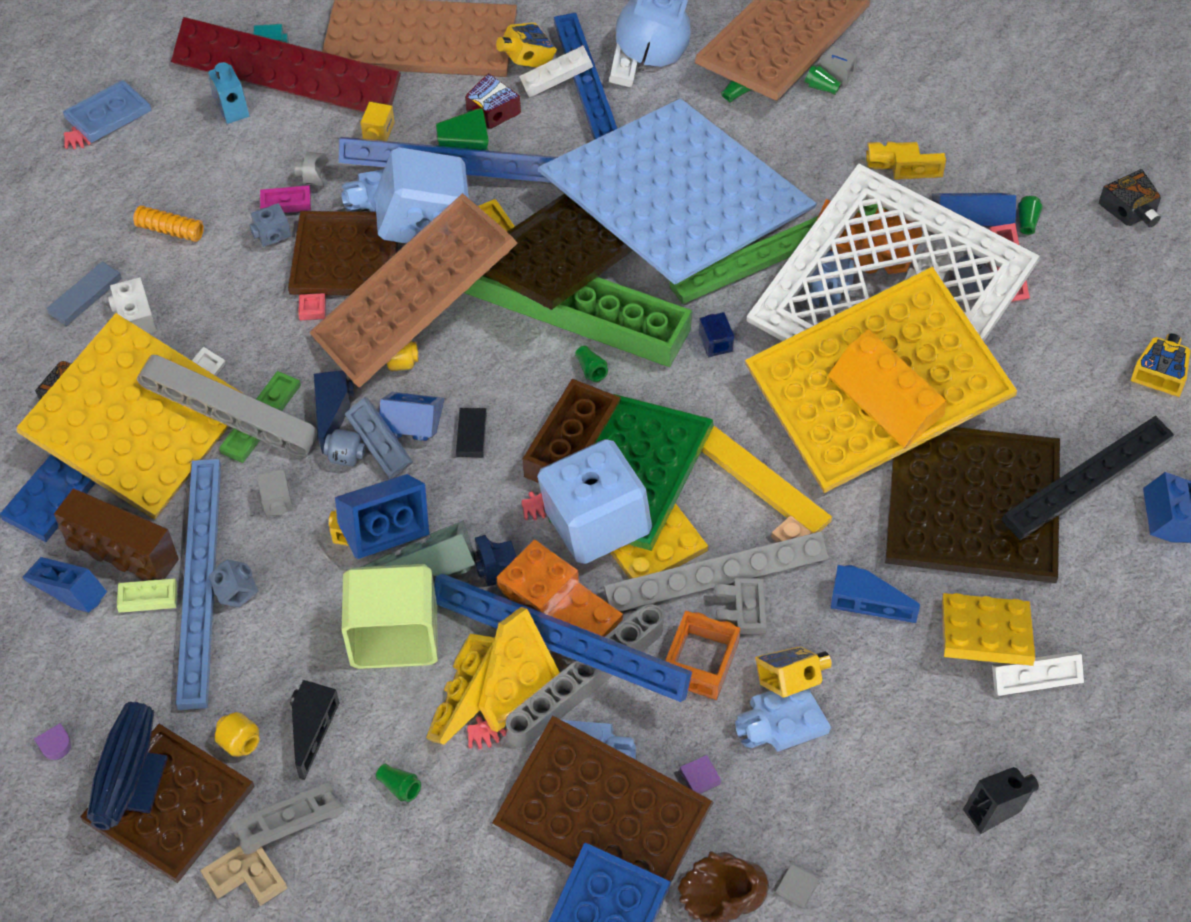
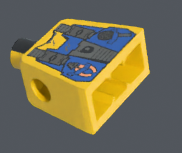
[496,23,557,68]
[1130,333,1190,397]
[755,647,832,698]

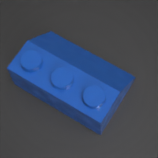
[932,193,1016,227]
[335,474,430,559]

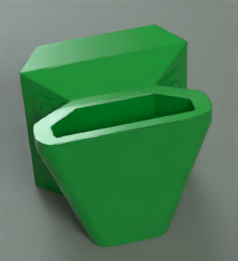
[436,108,489,151]

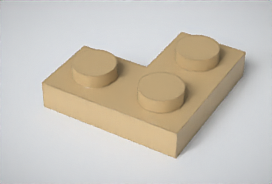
[200,846,288,906]

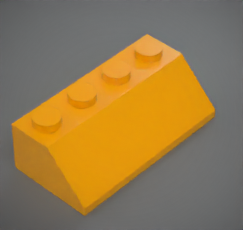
[828,329,946,449]

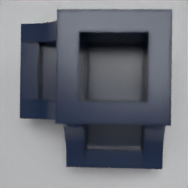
[475,535,517,587]

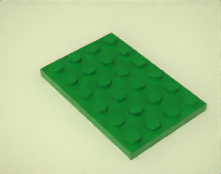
[548,394,714,551]

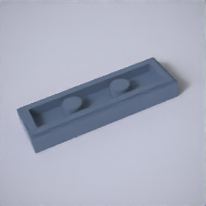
[46,261,122,326]
[345,397,413,479]

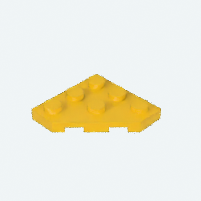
[479,607,560,732]

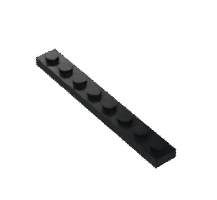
[1001,415,1175,540]

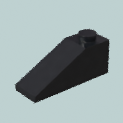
[290,680,340,780]

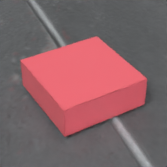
[299,293,326,320]

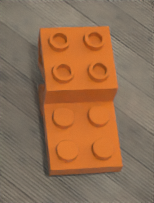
[816,199,923,274]
[497,539,623,637]

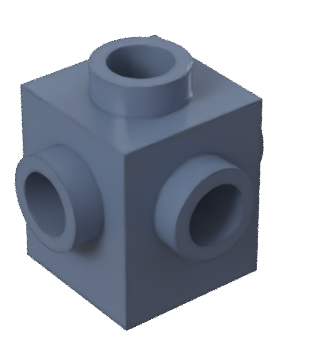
[249,203,291,247]
[209,559,258,608]

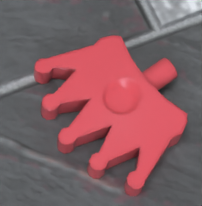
[64,127,91,149]
[521,491,546,520]
[467,716,506,749]

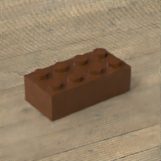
[54,488,179,581]

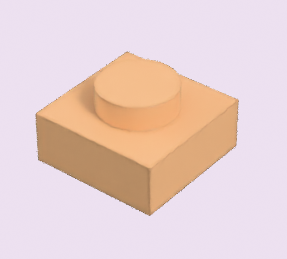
[771,516,811,542]

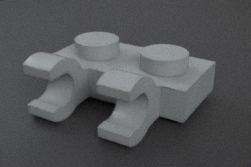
[714,578,767,634]

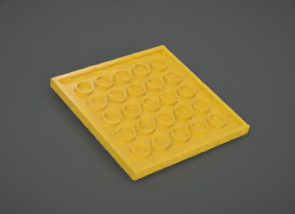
[16,313,244,520]

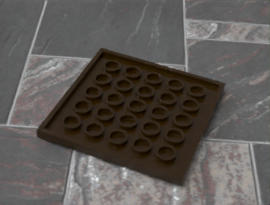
[885,427,1060,583]

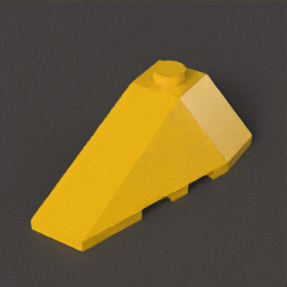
[426,633,495,745]

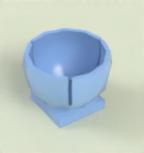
[616,0,691,67]

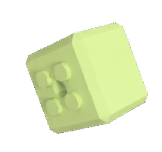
[342,564,438,669]

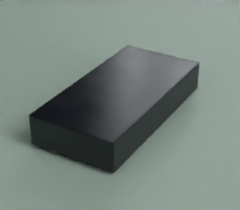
[456,408,487,458]

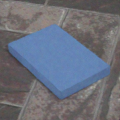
[63,80,152,143]

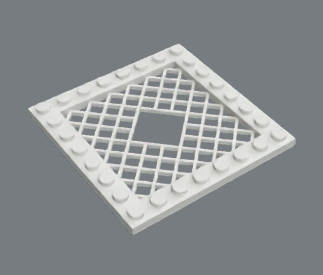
[747,164,1040,341]

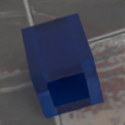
[699,312,734,358]

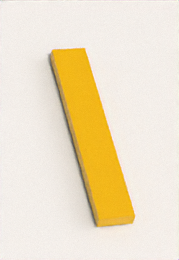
[702,426,832,534]

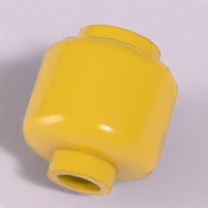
[386,340,419,371]
[215,712,260,757]

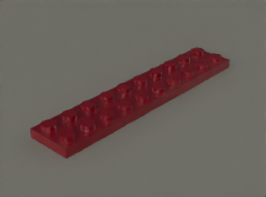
[171,17,401,113]

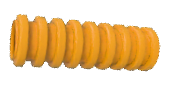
[133,205,204,242]

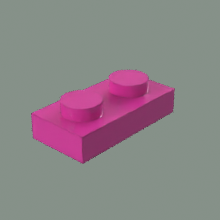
[260,185,311,213]

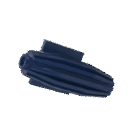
[87,701,168,830]

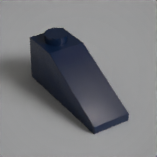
[314,370,354,454]

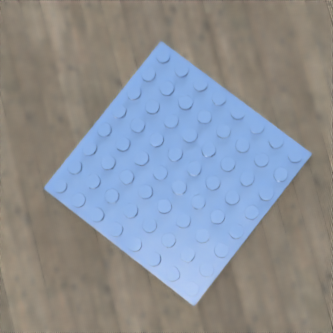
[538,98,817,284]

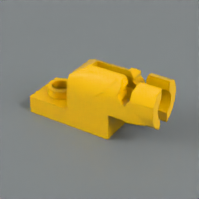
[866,141,946,180]

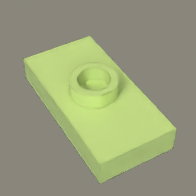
[117,578,177,613]

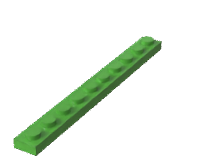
[670,199,887,305]

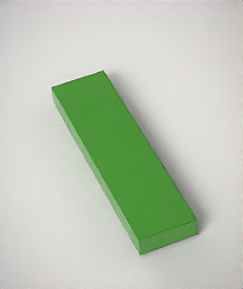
[219,371,301,463]

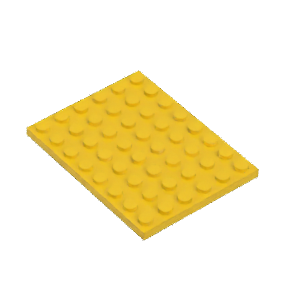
[745,267,1017,493]

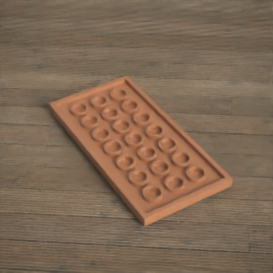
[322,0,517,77]
[695,0,870,101]
[309,193,517,387]

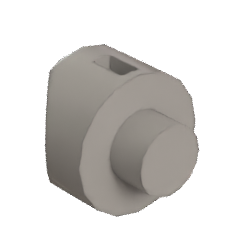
[295,152,329,187]

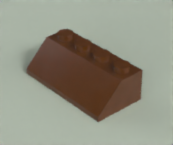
[523,379,621,483]

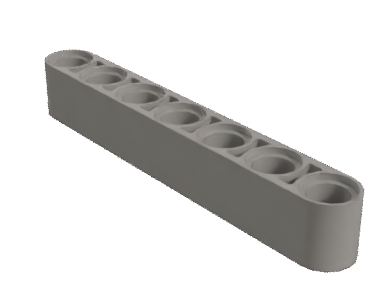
[137,355,318,458]
[506,604,664,748]

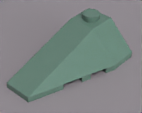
[361,520,476,576]

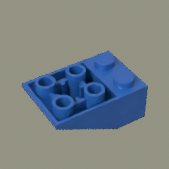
[1143,472,1191,543]

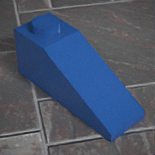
[22,557,107,613]
[831,565,920,623]

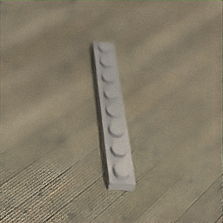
[603,531,829,611]

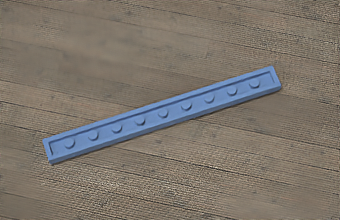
[176,459,221,710]

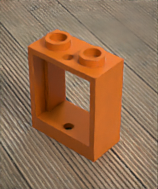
[665,610,741,700]

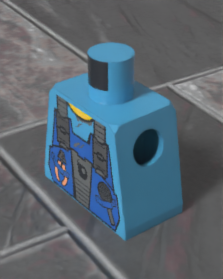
[208,62,250,124]

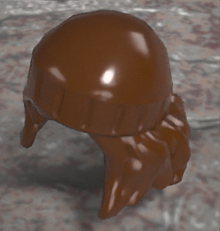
[678,851,769,922]

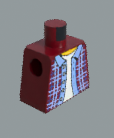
[465,73,521,129]

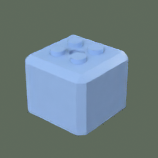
[375,147,469,243]
[537,439,652,564]

